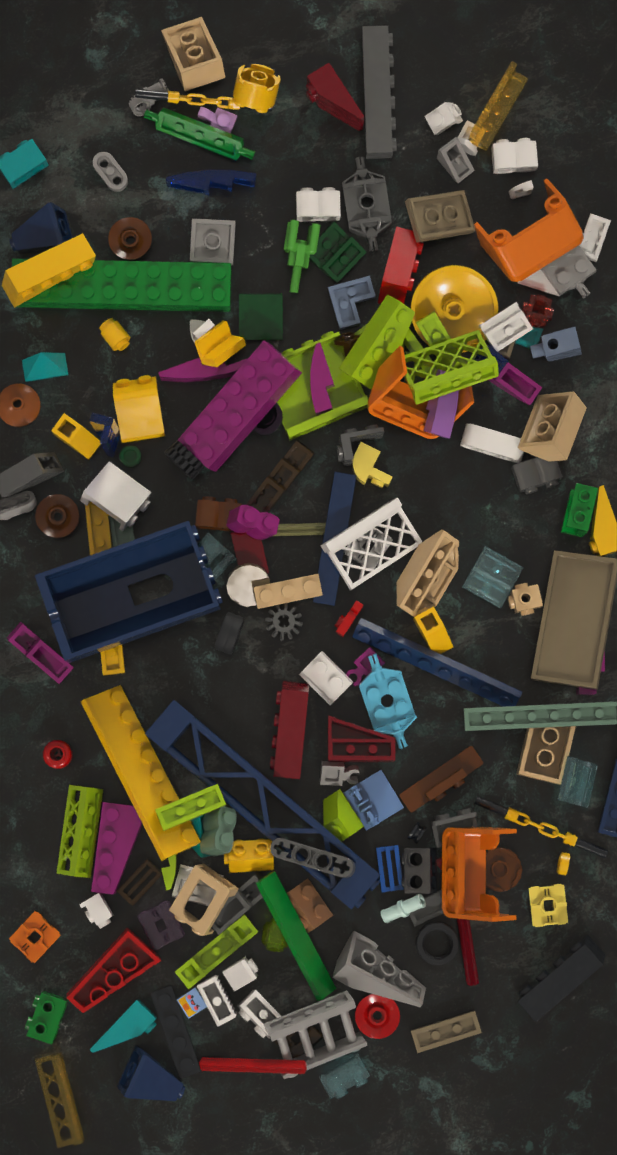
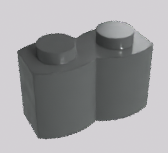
[511,457,563,495]

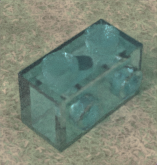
[319,1054,370,1099]

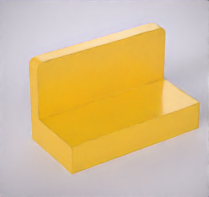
[195,320,246,367]

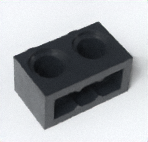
[402,848,437,894]

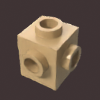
[508,583,543,616]

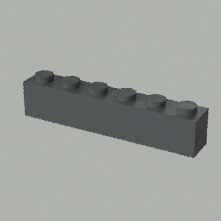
[362,26,397,159]

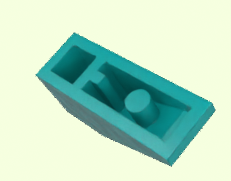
[90,999,157,1053]

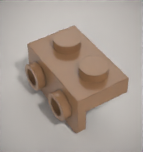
[287,878,333,933]

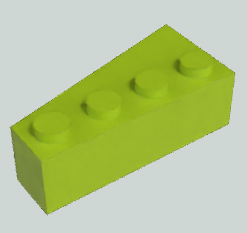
[339,294,415,390]

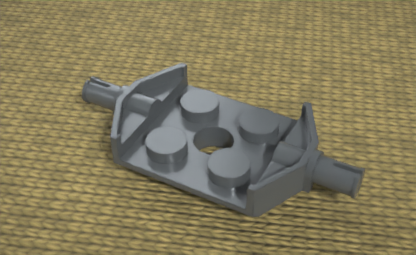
[342,157,392,252]

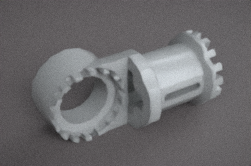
[129,78,169,116]

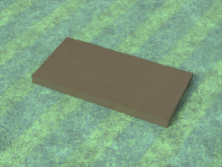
[531,550,617,690]

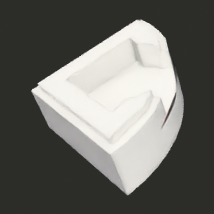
[509,180,534,199]

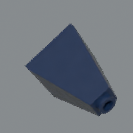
[10,202,73,253]
[117,1045,185,1101]

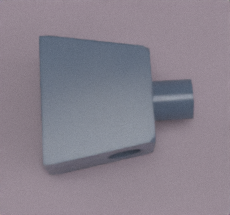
[530,327,582,361]

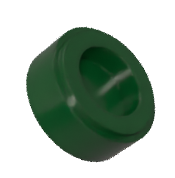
[119,445,142,468]

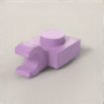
[198,107,237,133]

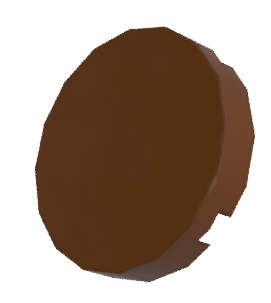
[486,847,522,892]

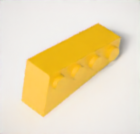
[1,233,96,308]

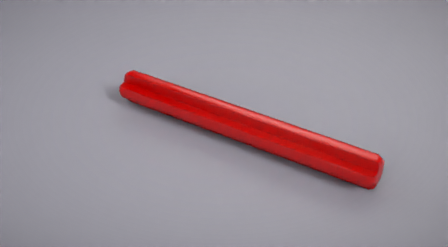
[199,1057,307,1074]

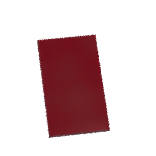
[231,532,269,574]

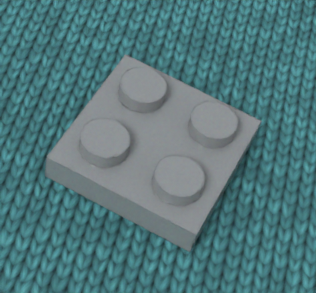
[190,218,236,265]

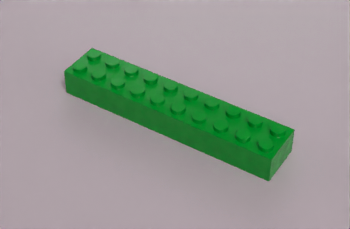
[12,259,232,312]

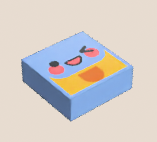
[177,987,207,1019]

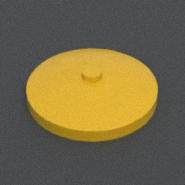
[410,265,498,353]

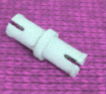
[381,894,426,923]

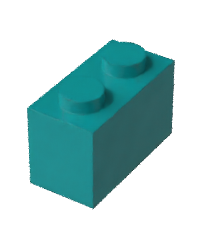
[0,139,49,189]

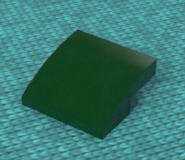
[310,221,366,283]
[239,294,283,340]

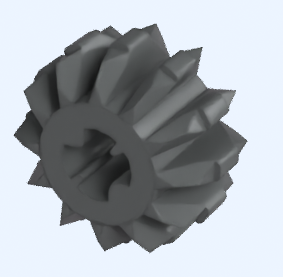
[265,603,303,641]

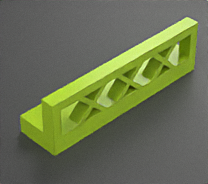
[57,785,103,878]

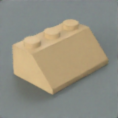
[518,391,587,462]

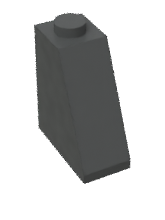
[0,452,64,497]

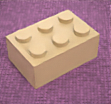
[516,726,576,785]

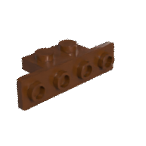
[399,746,483,813]

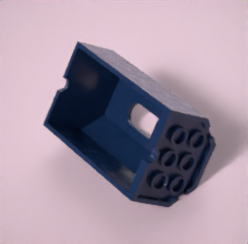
[35,521,223,663]

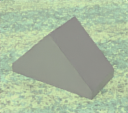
[437,137,475,183]

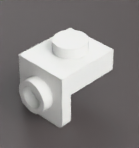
[424,102,463,135]

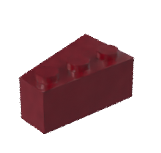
[328,715,395,762]

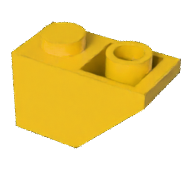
[51,413,102,460]
[413,606,453,654]

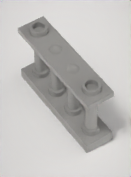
[264,990,367,1079]

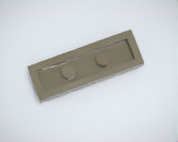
[411,1010,482,1053]

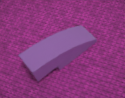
[423,369,459,439]

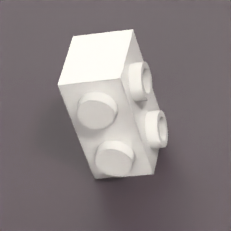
[237,990,281,1038]

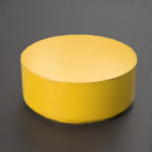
[557,852,570,876]

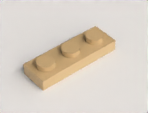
[253,574,323,609]

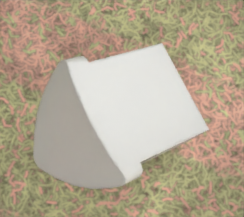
[458,120,486,156]
[190,319,215,344]

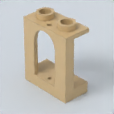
[169,864,239,936]

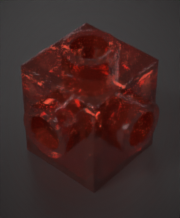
[522,295,554,328]

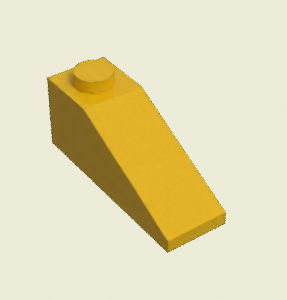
[589,485,617,557]

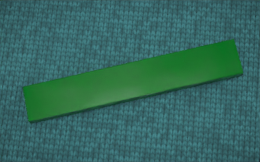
[256,871,336,1001]

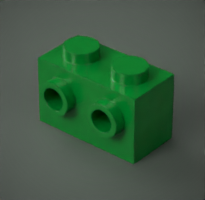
[25,991,69,1045]

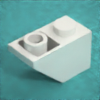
[222,956,259,991]

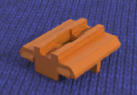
[9,911,61,963]

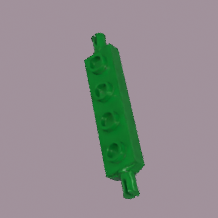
[144,107,256,160]

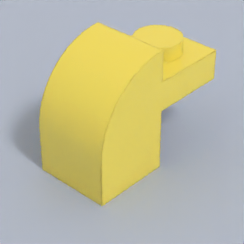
[352,442,392,488]

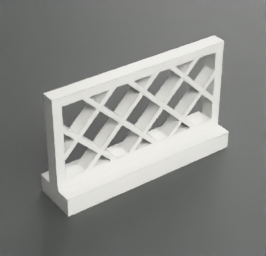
[320,498,422,590]

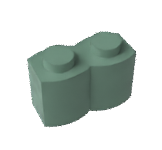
[200,806,236,857]

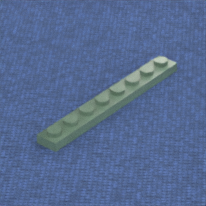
[463,702,617,731]

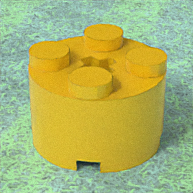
[233,64,281,113]

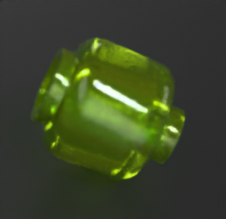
[261,918,288,952]

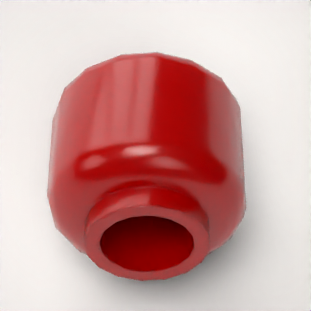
[43,740,73,769]

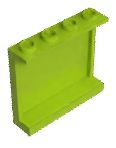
[277,331,369,440]

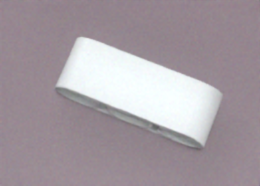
[460,424,524,463]

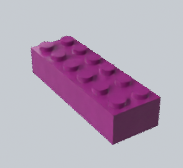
[178,340,302,472]

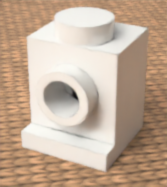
[79,893,114,929]

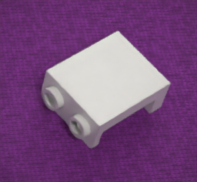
[80,461,152,531]

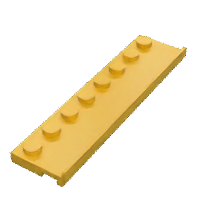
[81,685,201,861]

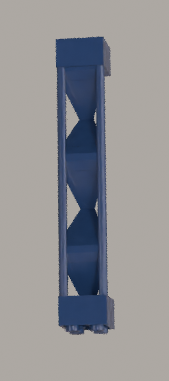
[145,700,380,910]

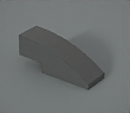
[212,871,264,935]

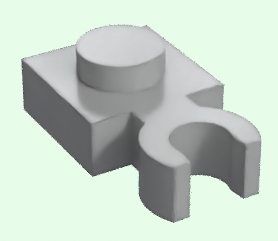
[319,761,359,786]

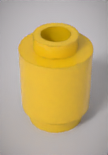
[99,318,131,351]

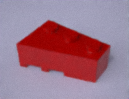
[378,227,424,304]

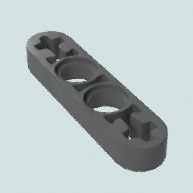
[270,838,356,878]

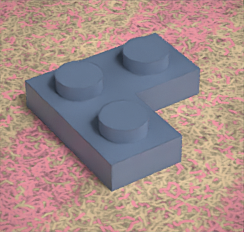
[328,276,376,330]

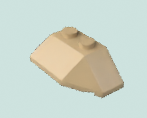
[397,530,459,617]

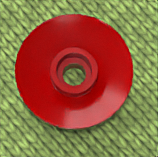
[355,994,400,1039]

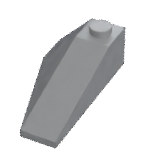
[333,931,426,1007]

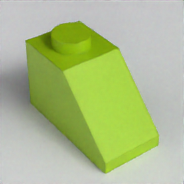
[323,789,364,842]

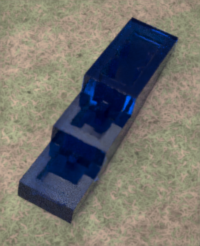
[166,170,257,195]

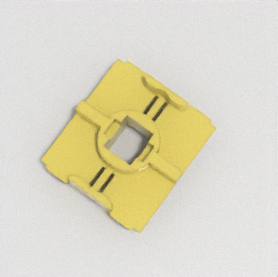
[528,884,568,927]

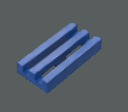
[376,845,404,892]

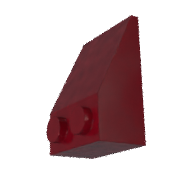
[306,63,364,131]

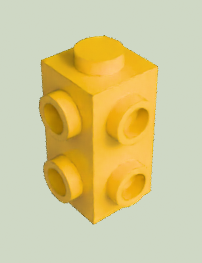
[224,838,274,873]

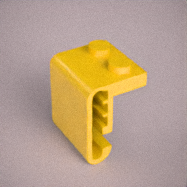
[113,375,165,443]

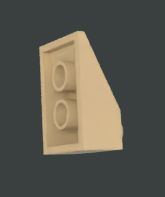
[161,17,225,91]

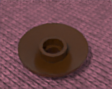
[108,217,152,260]
[35,494,80,538]

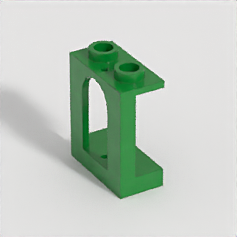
[561,483,598,537]

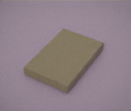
[405,190,476,243]

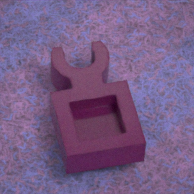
[346,647,386,686]

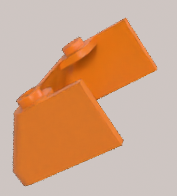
[474,179,584,282]
[368,346,474,439]
[442,827,517,922]

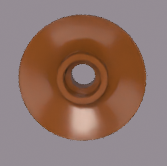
[0,384,41,427]

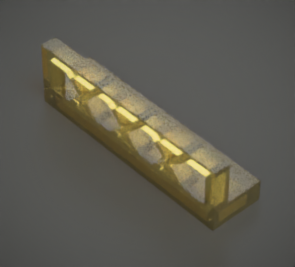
[468,61,528,151]
[35,1052,85,1148]

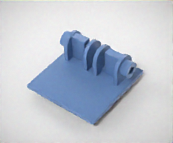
[343,770,404,831]

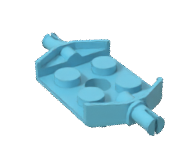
[359,654,417,749]

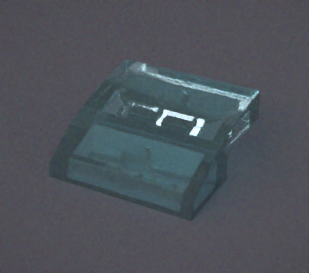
[462,546,524,608]
[557,756,598,808]

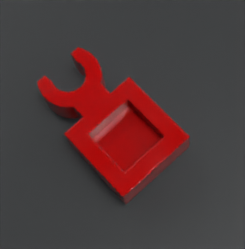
[335,600,364,637]

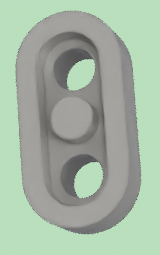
[93,152,128,192]
[0,491,37,520]

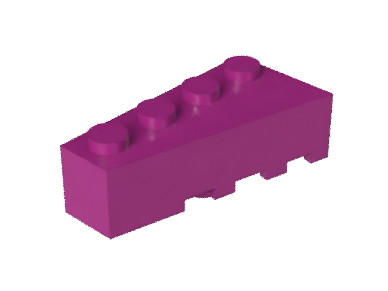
[91,802,142,895]

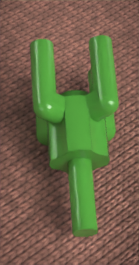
[284,220,321,293]

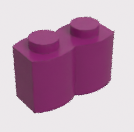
[226,505,280,540]

